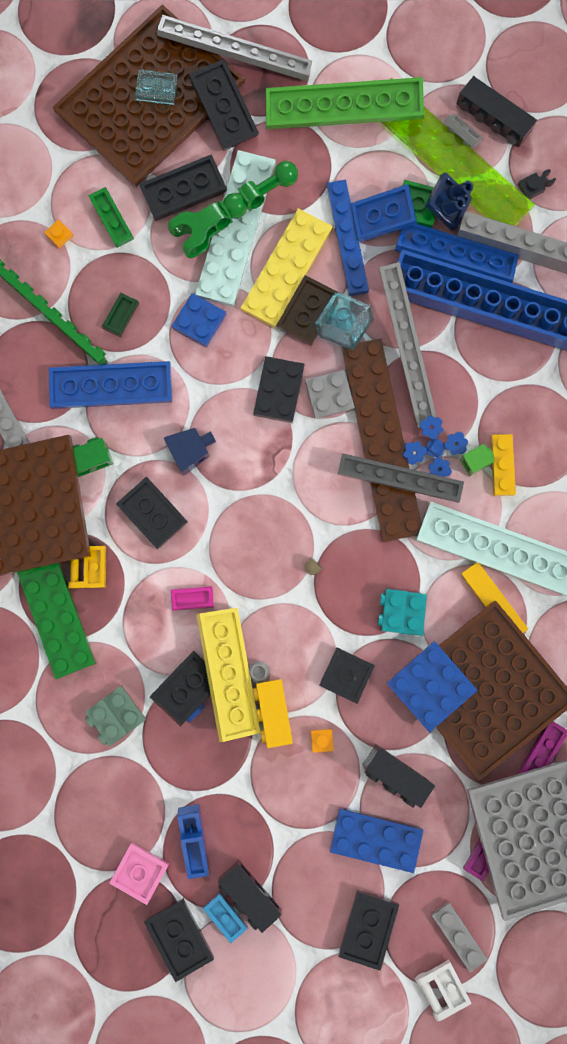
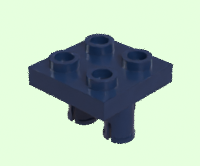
[425,172,473,231]

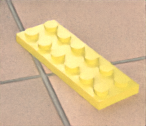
[241,208,333,329]
[197,608,261,742]

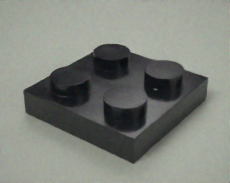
[319,647,375,704]

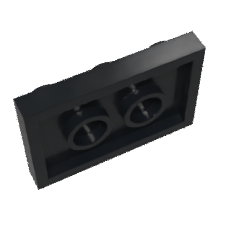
[253,356,305,423]
[116,476,188,550]
[150,651,211,727]
[338,890,399,971]
[144,898,214,982]

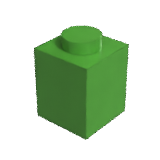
[459,444,495,477]

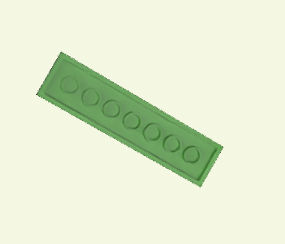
[266,77,424,129]

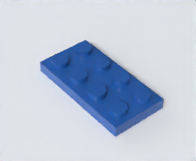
[330,808,423,873]

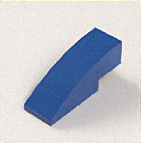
[177,804,209,879]

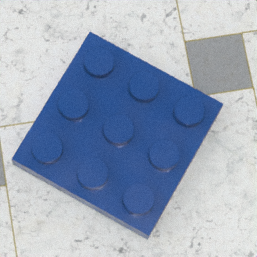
[386,641,478,733]

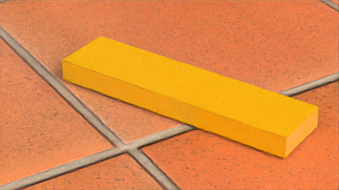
[461,563,528,633]

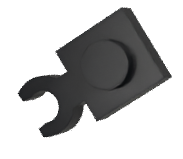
[517,169,556,201]

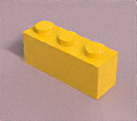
[253,679,293,748]

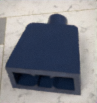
[164,428,216,476]

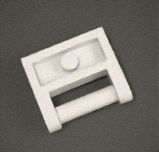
[415,960,472,1021]

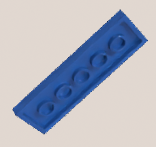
[395,224,519,283]
[49,361,172,409]

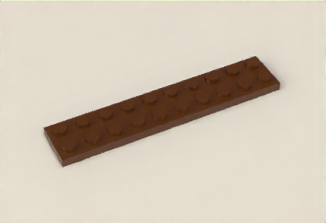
[342,338,422,542]

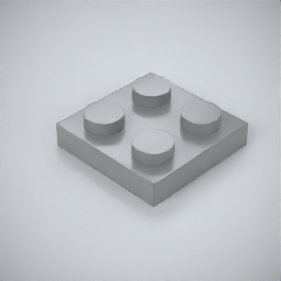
[305,370,355,420]

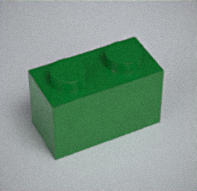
[73,437,114,478]

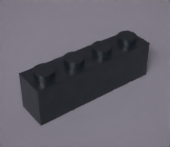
[456,75,537,147]

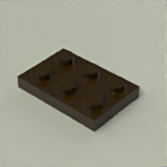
[276,275,340,346]

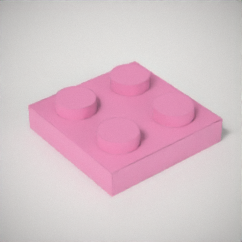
[110,842,169,905]

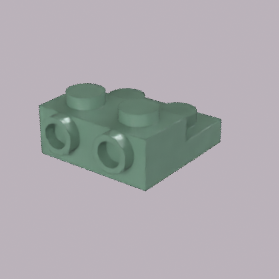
[85,686,147,746]

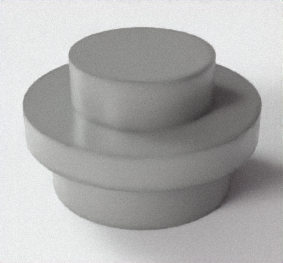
[249,662,270,683]

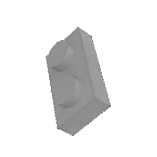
[444,114,484,148]

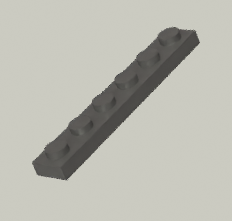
[337,453,464,503]

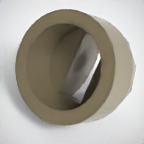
[305,557,323,575]

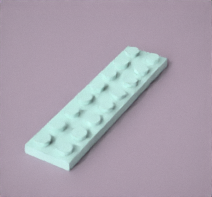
[195,150,276,307]
[416,501,567,596]

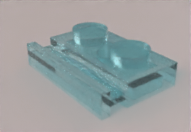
[134,69,178,105]

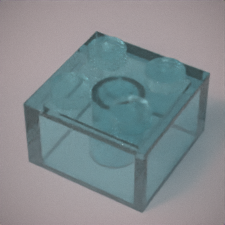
[315,292,373,351]

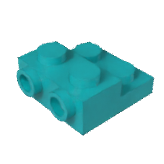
[378,589,427,636]

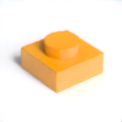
[44,219,73,249]
[311,729,334,753]

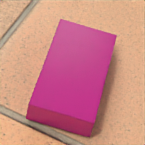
[171,586,214,611]

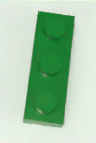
[88,187,134,248]

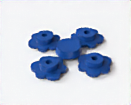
[403,416,468,477]

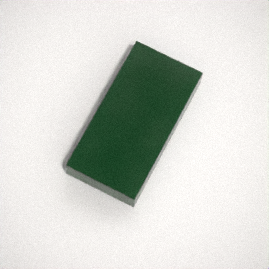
[102,292,139,337]

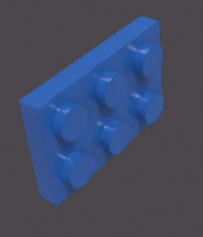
[351,184,417,242]

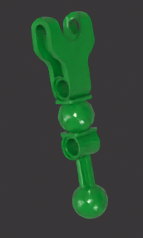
[167,161,298,259]

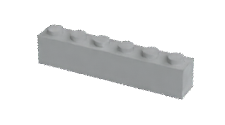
[457,211,567,274]

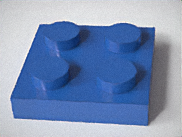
[172,293,227,348]

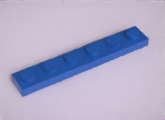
[326,179,369,296]

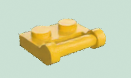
[68,546,106,589]

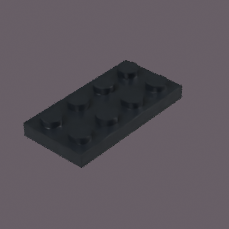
[188,59,259,151]
[139,154,227,221]

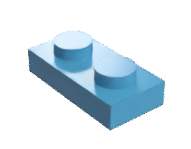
[203,892,248,944]

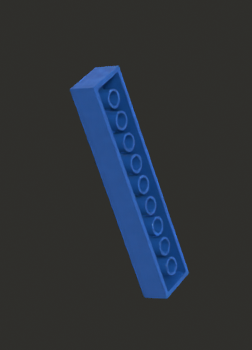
[398,249,567,351]

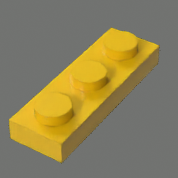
[490,434,516,496]

